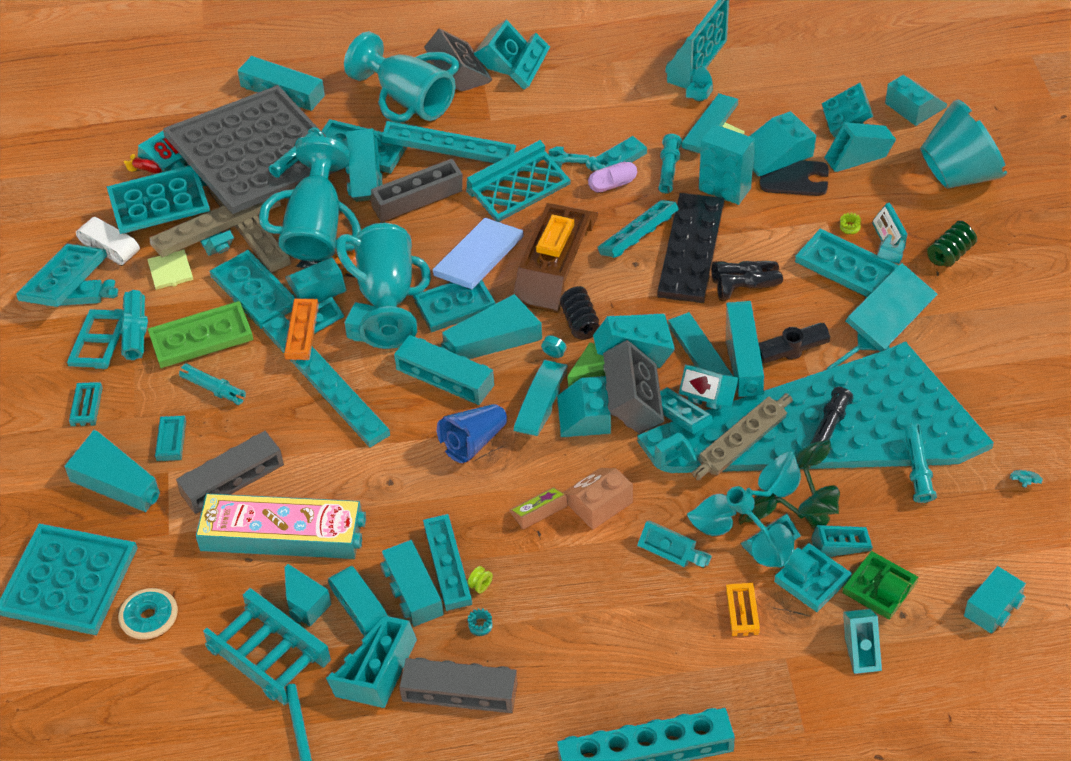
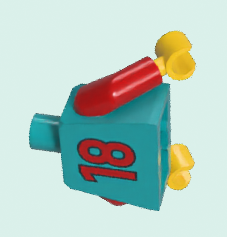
[124,131,188,174]

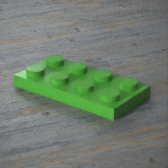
[148,301,254,368]

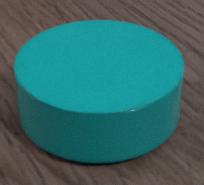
[541,336,567,358]

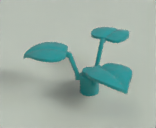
[687,451,801,568]

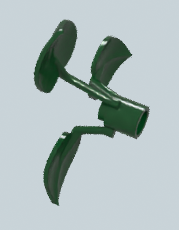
[738,439,840,530]

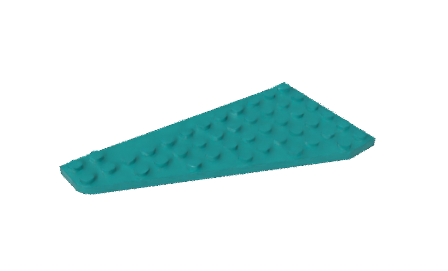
[637,341,994,473]

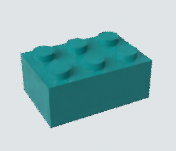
[699,124,755,205]

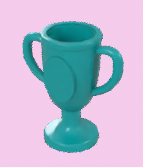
[344,31,459,123]
[259,136,361,262]
[336,223,431,349]

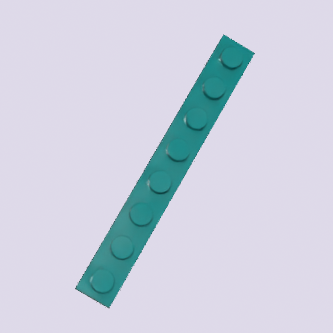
[262,314,390,448]

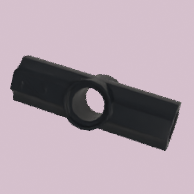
[759,323,830,364]

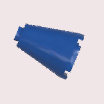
[436,404,507,463]

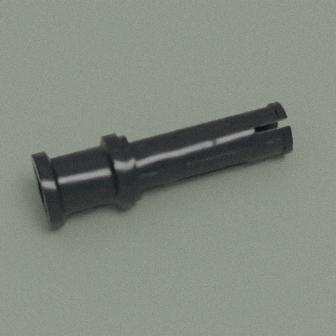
[810,387,854,444]

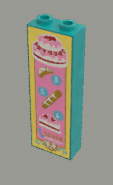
[196,493,366,559]

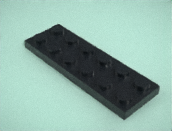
[657,193,725,303]

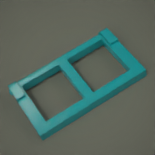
[67,309,123,369]

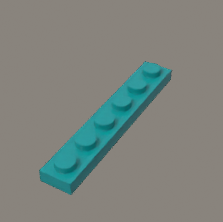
[382,121,516,163]

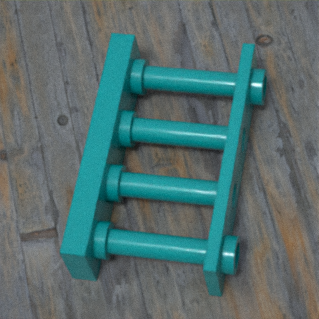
[203,588,331,706]

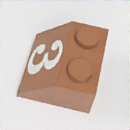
[563,468,633,530]

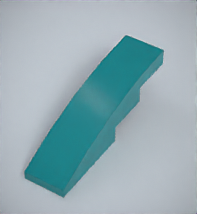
[513,360,568,436]

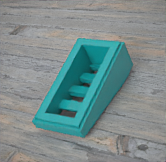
[811,525,873,557]

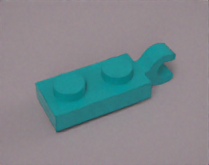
[59,279,119,306]
[637,520,712,568]

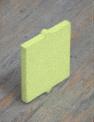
[147,250,193,290]

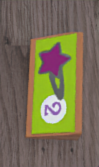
[509,487,567,529]

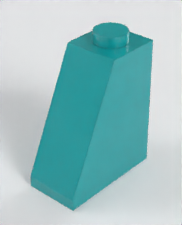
[824,122,896,172]

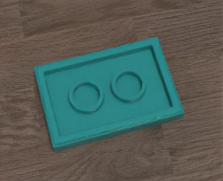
[413,280,496,333]

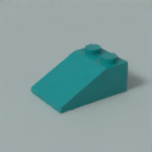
[750,111,817,177]

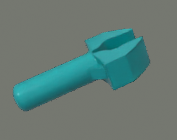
[548,146,590,168]

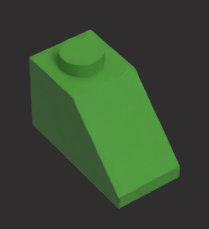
[568,342,606,387]

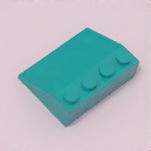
[665,0,729,89]
[107,166,210,234]

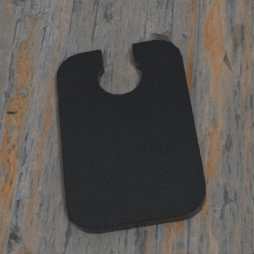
[760,160,829,196]

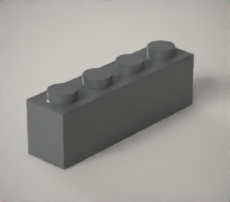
[371,159,463,222]
[176,431,284,514]
[400,658,518,714]

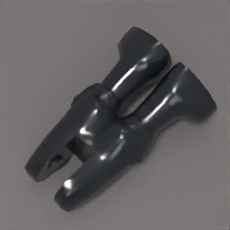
[711,261,783,301]

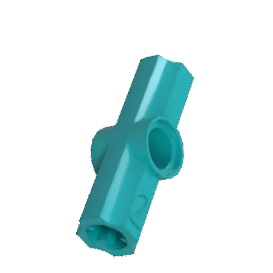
[119,290,148,360]

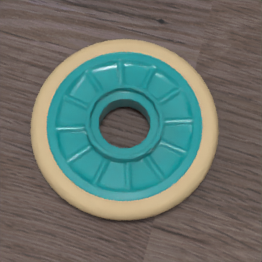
[118,588,178,639]

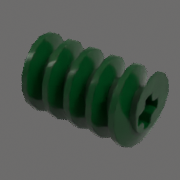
[927,220,977,267]

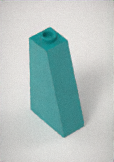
[441,294,542,359]
[725,301,764,397]
[64,430,160,512]

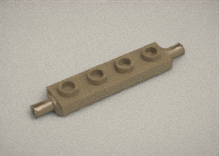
[692,393,793,480]

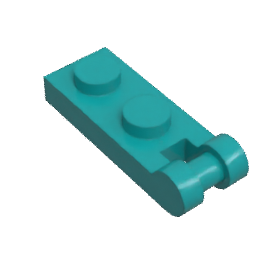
[585,136,647,171]

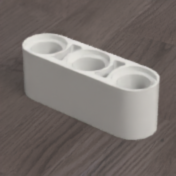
[76,217,140,265]

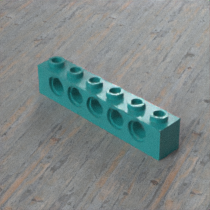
[557,708,735,761]

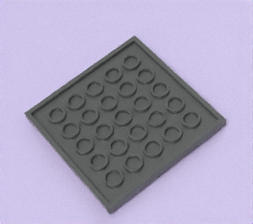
[163,85,346,214]

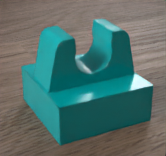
[877,234,904,264]

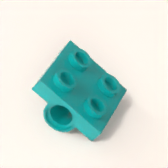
[821,83,874,138]
[774,543,852,612]

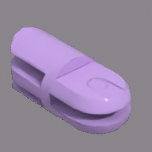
[588,162,637,192]

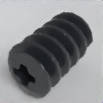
[560,286,600,340]

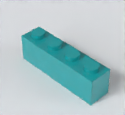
[237,56,325,111]
[394,335,494,405]

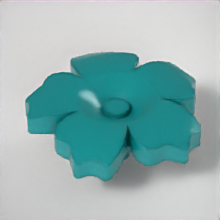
[1010,470,1043,487]

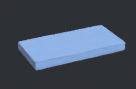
[433,218,524,289]

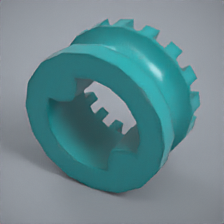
[468,608,493,636]

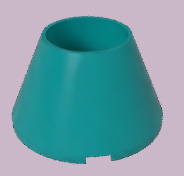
[920,99,1007,189]

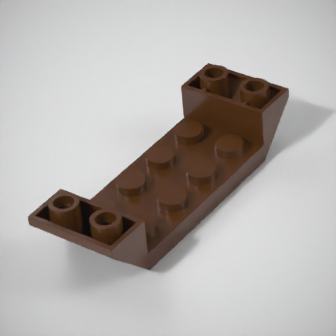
[514,203,598,313]

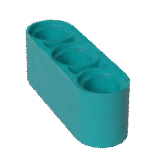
[328,565,388,636]

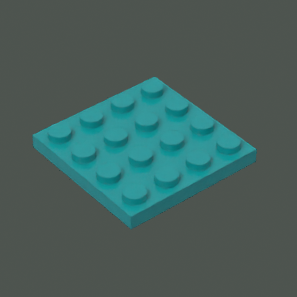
[0,523,138,636]

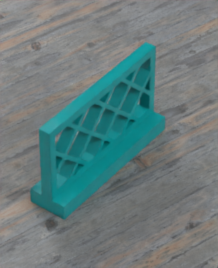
[466,140,571,222]

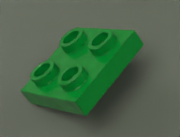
[842,551,919,620]

